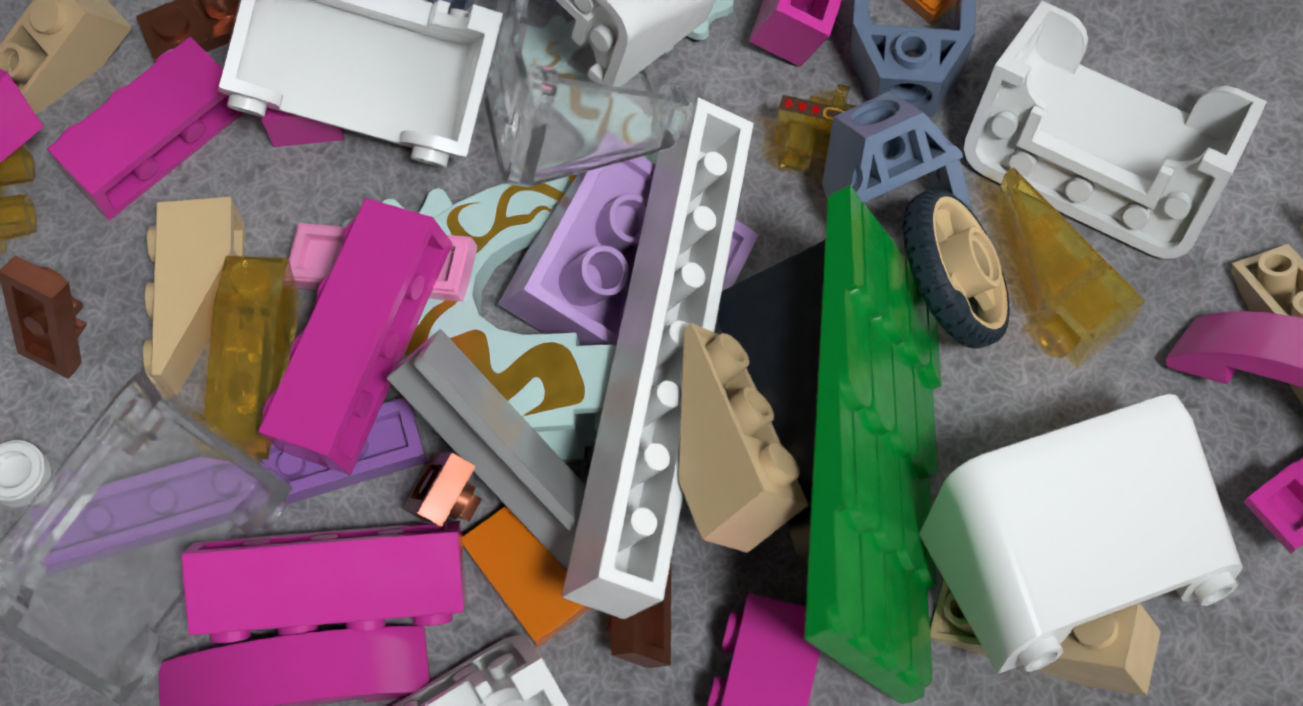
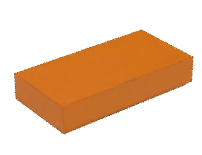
[462,506,591,648]

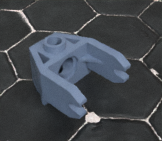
[849,0,976,117]
[822,92,971,210]

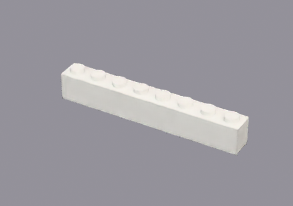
[562,97,754,619]

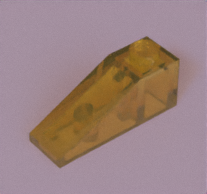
[996,167,1146,369]
[201,256,301,460]

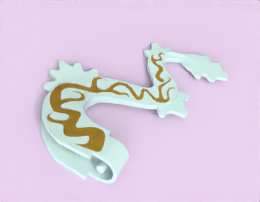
[342,0,734,462]

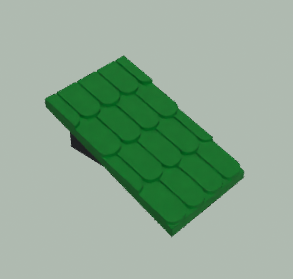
[717,185,942,704]

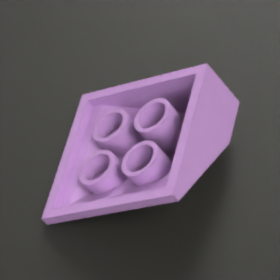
[498,133,759,346]

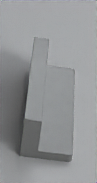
[387,329,586,571]

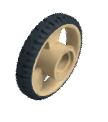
[903,188,1010,349]

